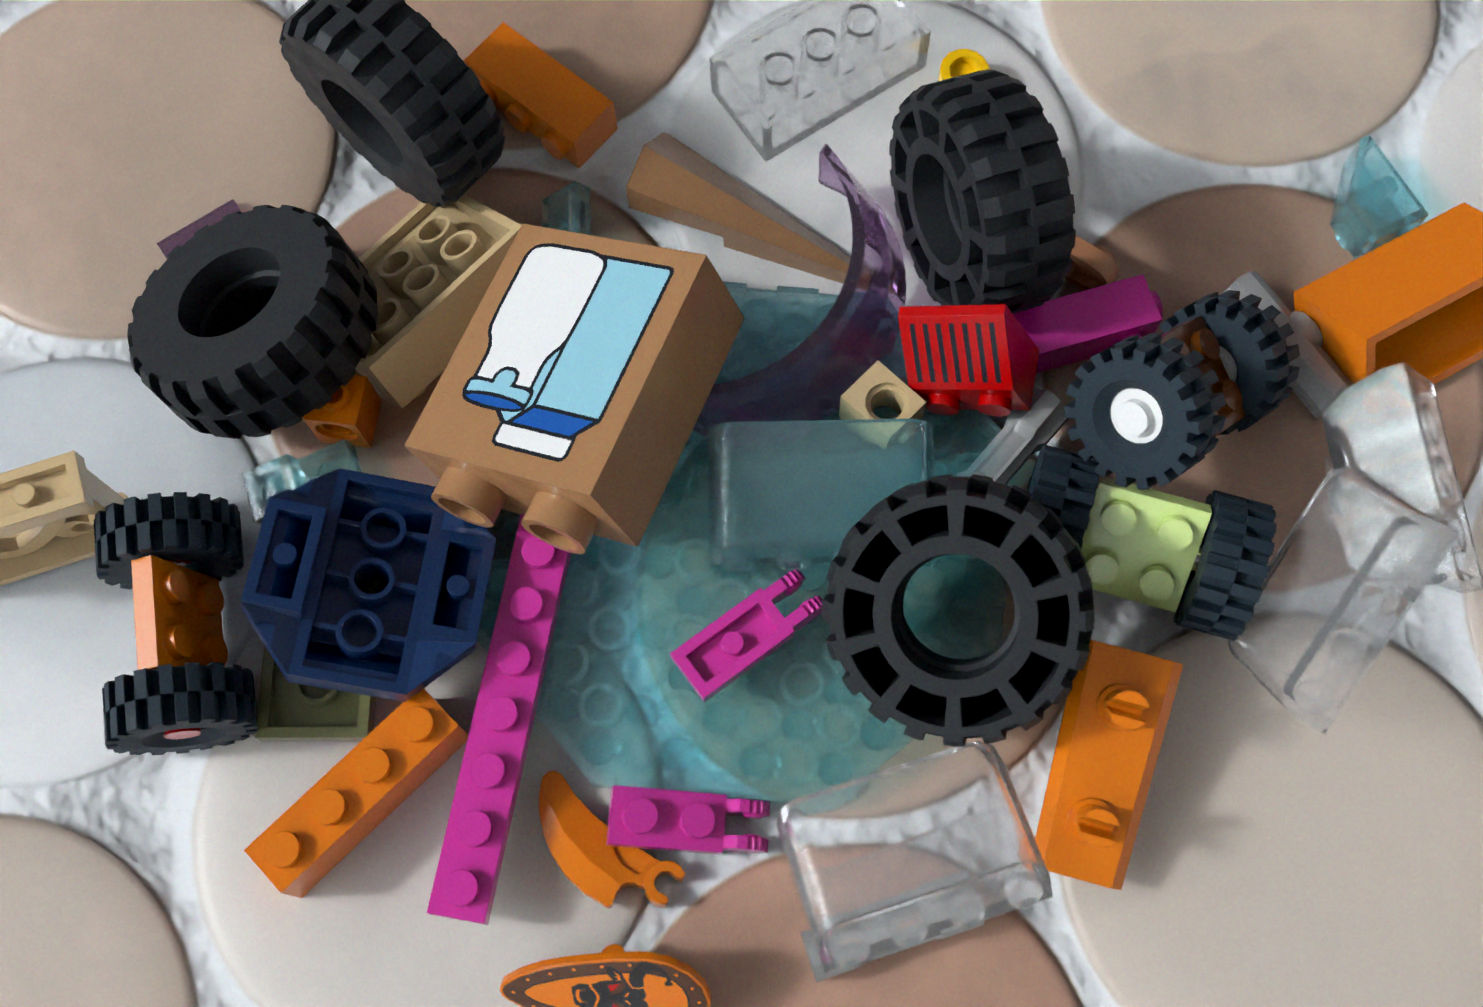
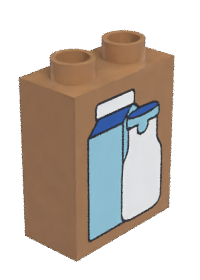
[404,224,745,554]

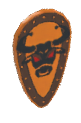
[500,944,712,1007]

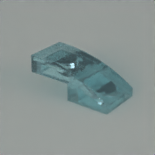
[241,439,362,524]

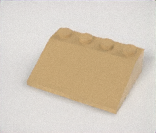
[355,194,522,409]

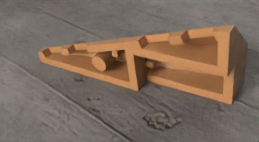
[626,132,872,291]

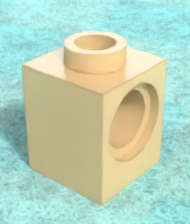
[839,360,926,458]

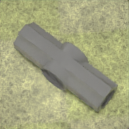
[1220,270,1357,420]

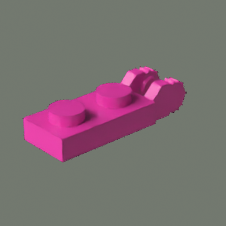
[670,569,822,703]
[606,785,770,855]

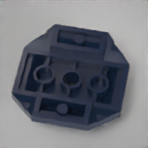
[241,468,496,702]

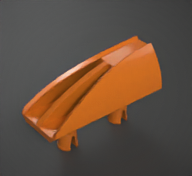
[1029,640,1183,890]

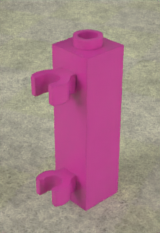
[1010,274,1163,413]

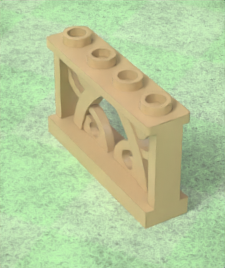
[0,450,129,586]

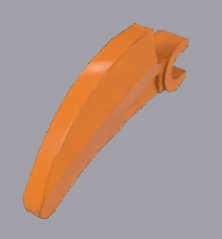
[539,770,685,909]

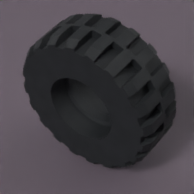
[279,0,505,207]
[889,69,1076,314]
[127,205,378,439]
[822,474,1094,747]

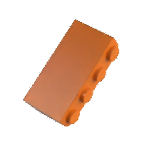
[1294,202,1483,413]

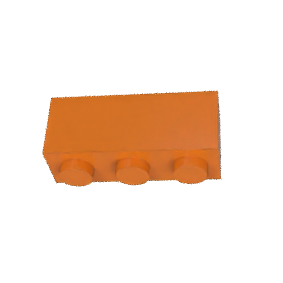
[464,22,618,168]

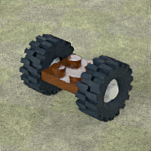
[1064,290,1300,490]

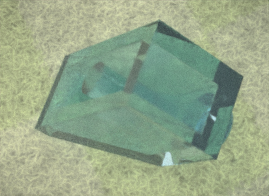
[1329,135,1429,259]

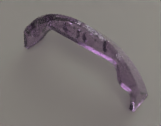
[693,144,906,444]

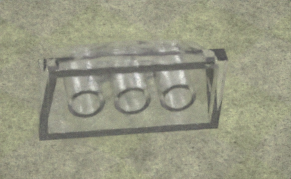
[1322,362,1483,594]

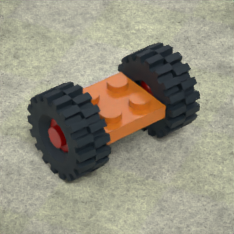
[93,492,258,755]

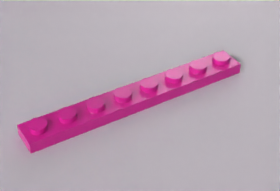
[427,515,571,925]

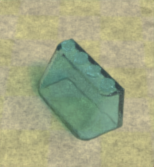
[708,419,934,571]

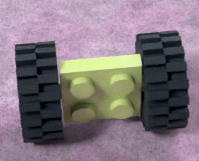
[1027,444,1277,641]

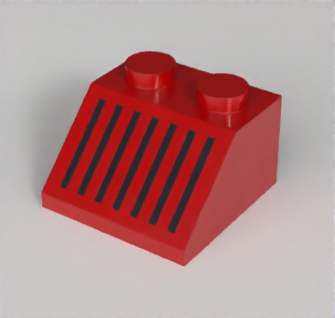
[898,304,1039,416]

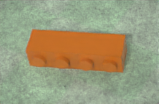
[244,689,469,898]

